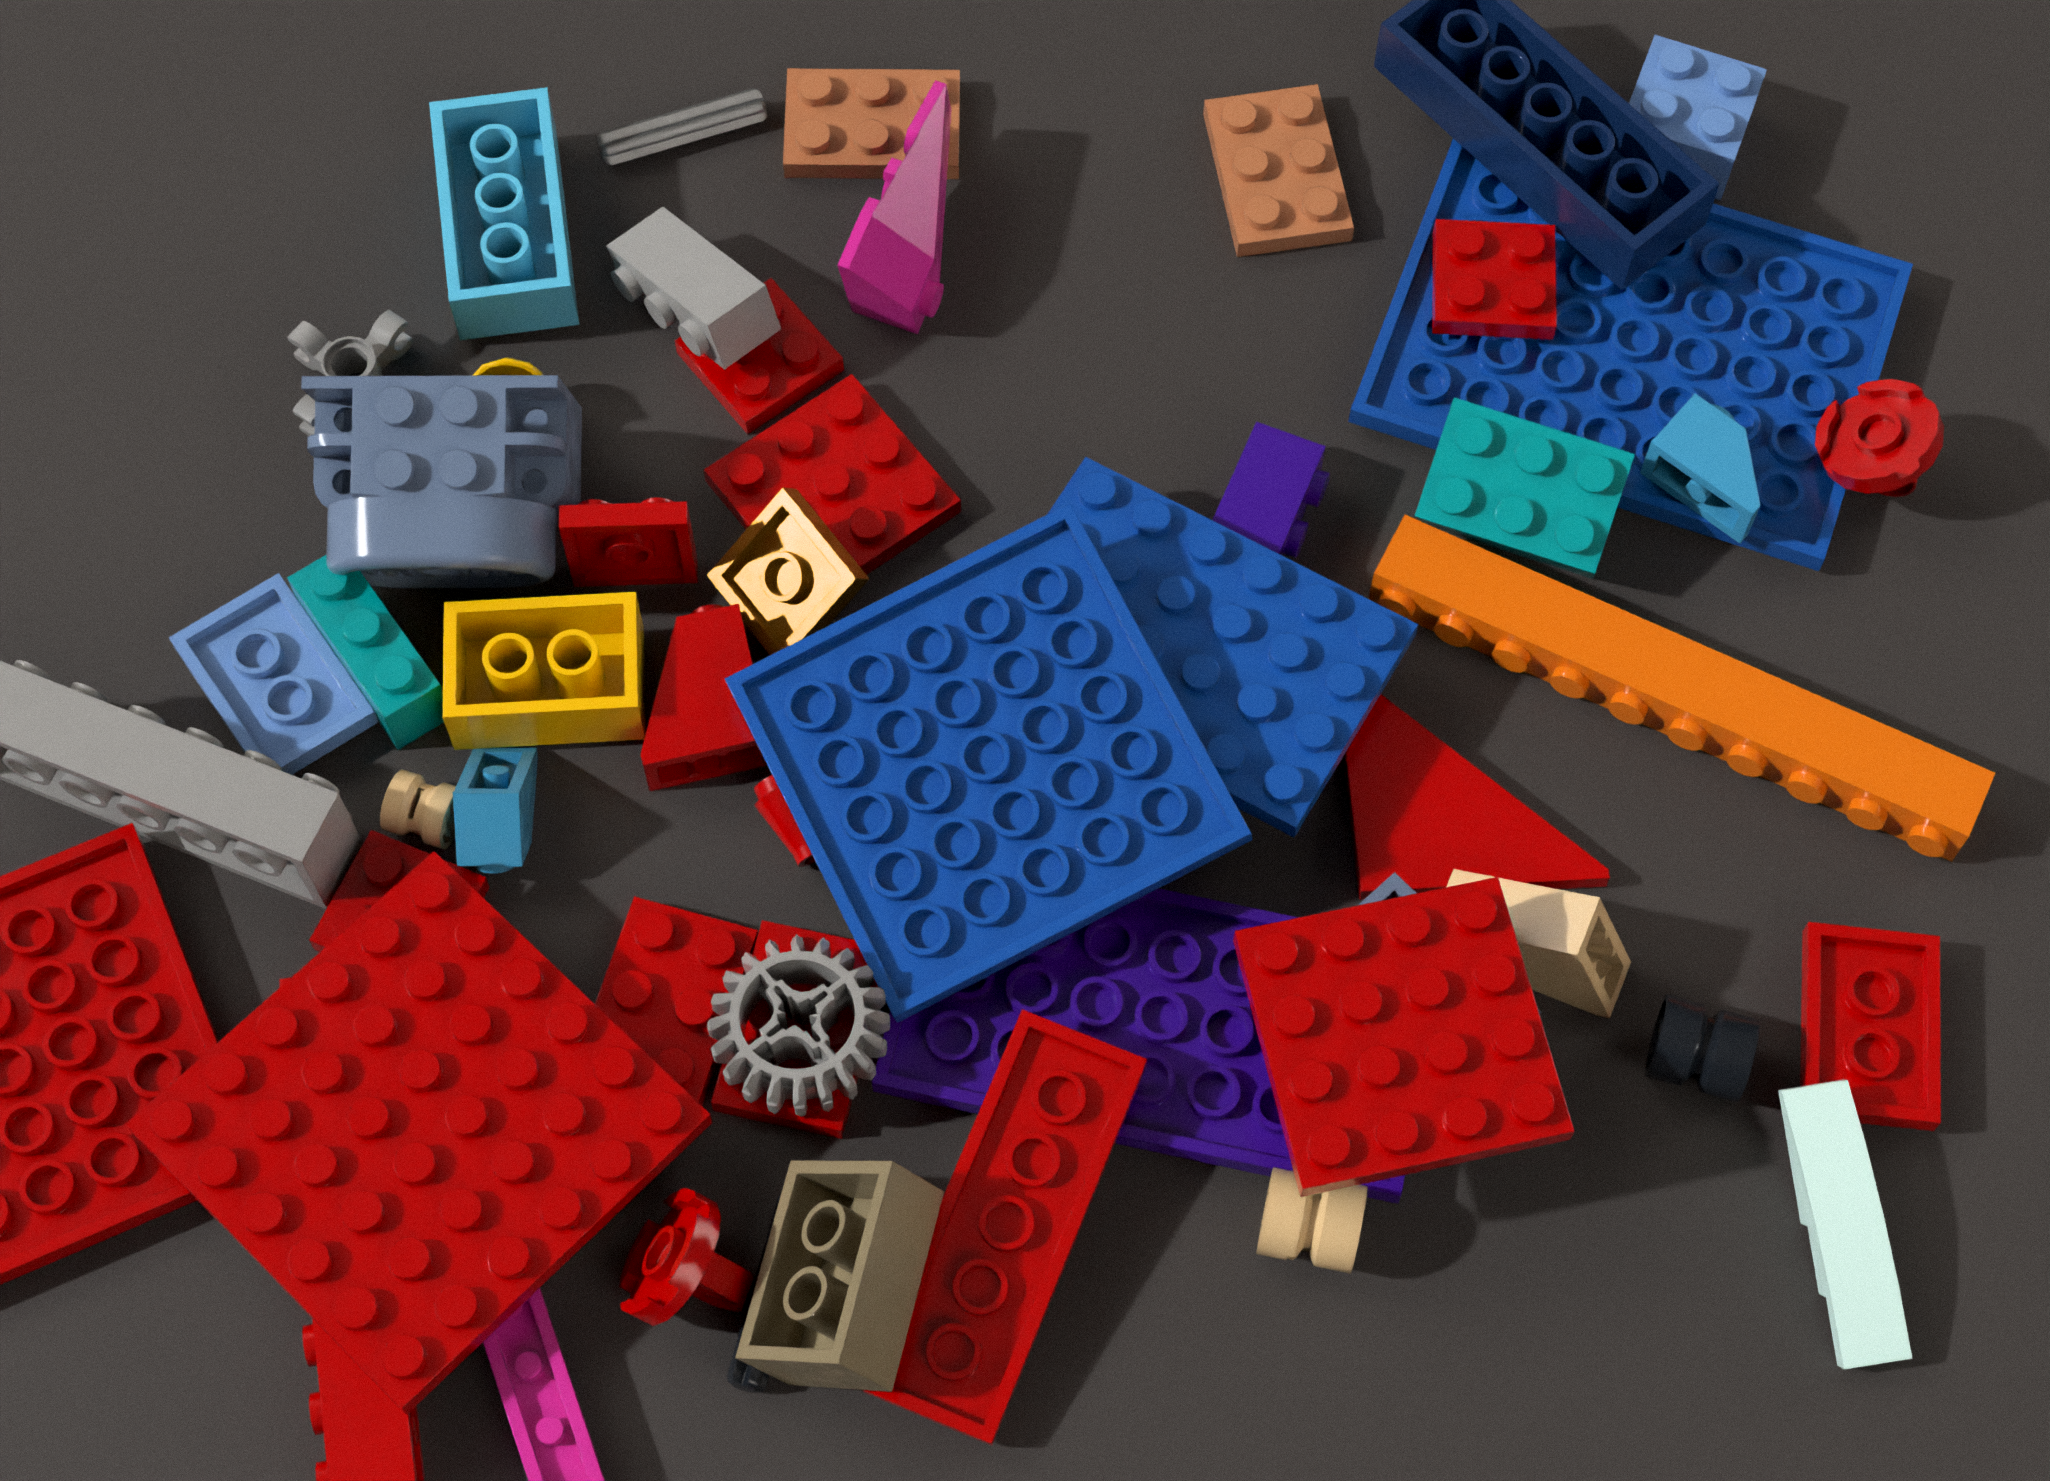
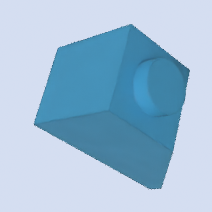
[1640,393,1761,544]
[453,748,538,874]

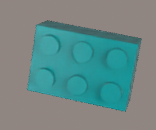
[1414,397,1635,579]

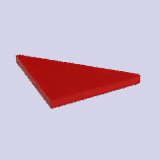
[1343,694,1610,900]

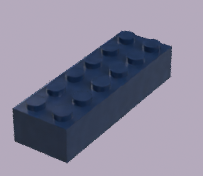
[1374,0,1720,290]

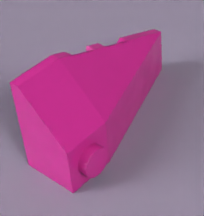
[837,80,952,334]

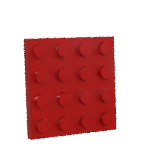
[1233,877,1575,1197]

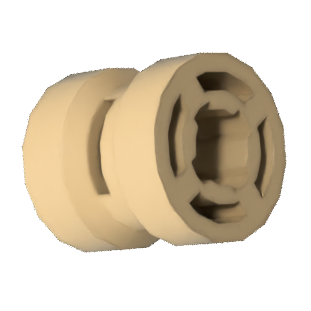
[380,769,456,849]

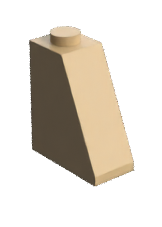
[1446,869,1631,1018]

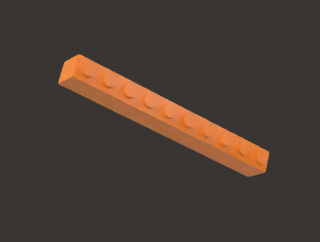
[1368,514,1996,862]

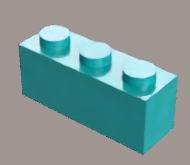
[287,555,444,750]

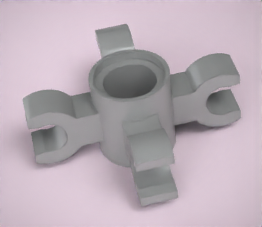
[287,309,414,436]

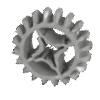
[707,934,890,1117]

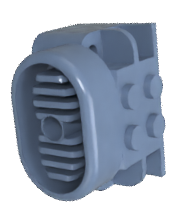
[301,375,582,589]

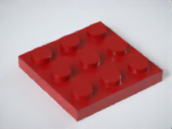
[704,374,961,575]

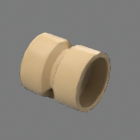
[1256,1167,1368,1274]

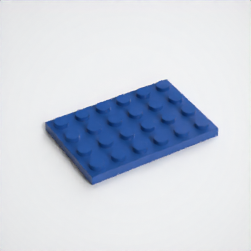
[1048,457,1418,838]

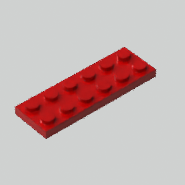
[863,1009,1148,1446]

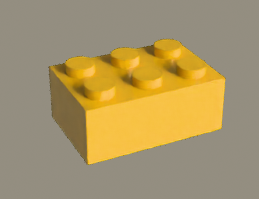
[442,592,645,750]

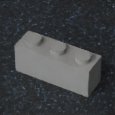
[606,207,781,370]

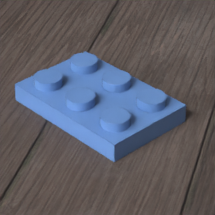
[169,573,379,775]

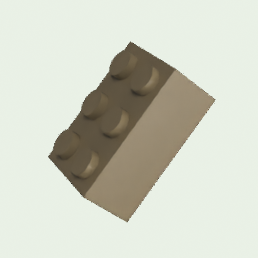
[735,1160,944,1392]

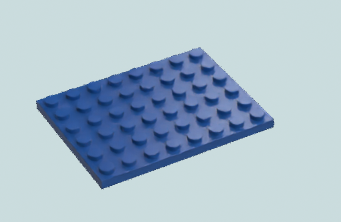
[1348,139,1913,571]

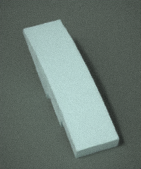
[1778,1079,1913,1370]

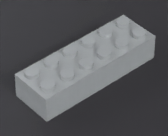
[0,660,363,909]

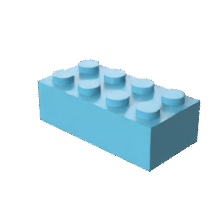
[429,87,579,340]

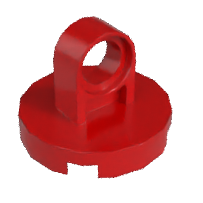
[1815,379,1944,497]
[619,1188,755,1326]

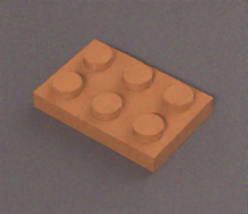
[783,68,960,179]
[1203,84,1354,257]

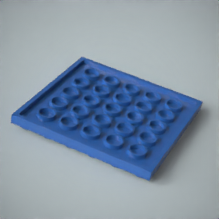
[725,503,1252,1023]

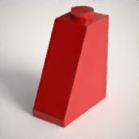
[641,604,768,791]

